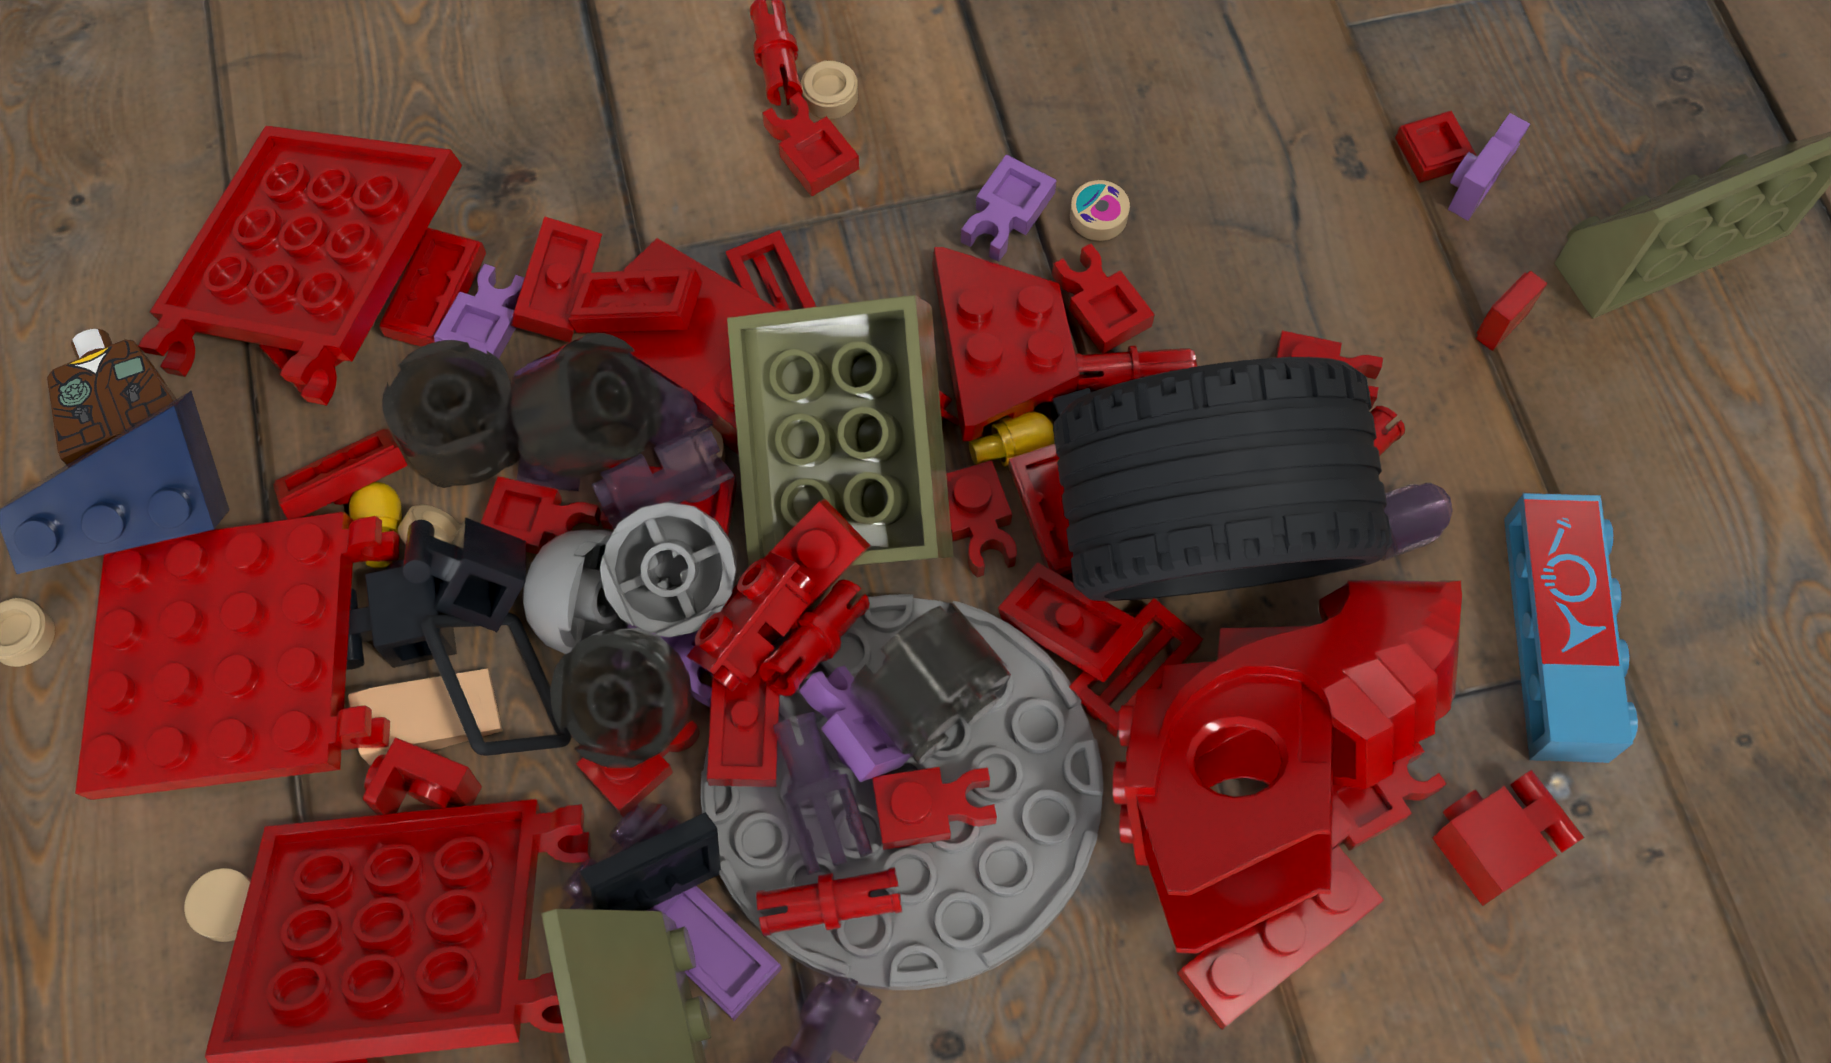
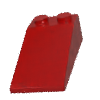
[590,238,781,455]

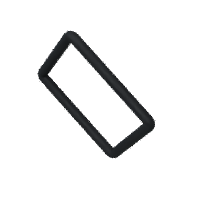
[421,613,571,756]

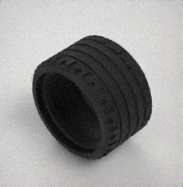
[1053,357,1393,601]

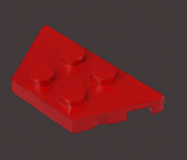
[932,247,1080,441]

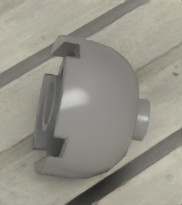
[600,502,737,637]
[523,529,629,663]

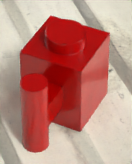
[1432,770,1585,906]

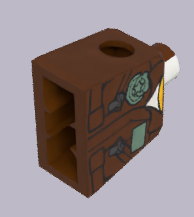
[47,329,176,465]

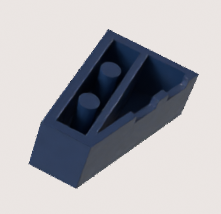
[0,391,230,574]

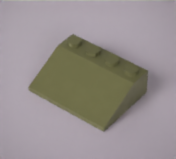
[1554,131,1831,319]
[727,295,954,567]
[541,909,712,1063]

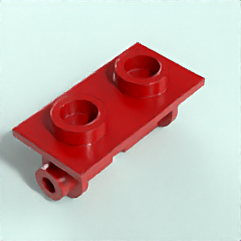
[686,552,816,692]

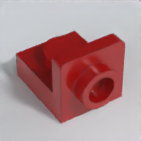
[363,737,482,815]

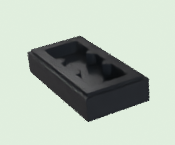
[579,812,721,911]

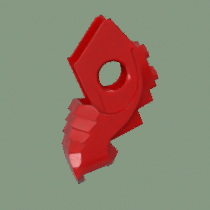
[1113,580,1462,954]

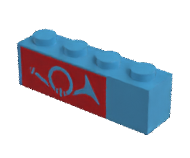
[1504,493,1638,763]

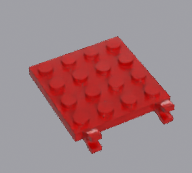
[138,126,462,406]
[75,512,400,800]
[205,799,591,1063]

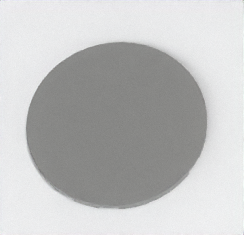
[701,594,1103,990]

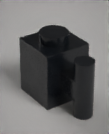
[403,517,526,632]
[346,560,457,670]

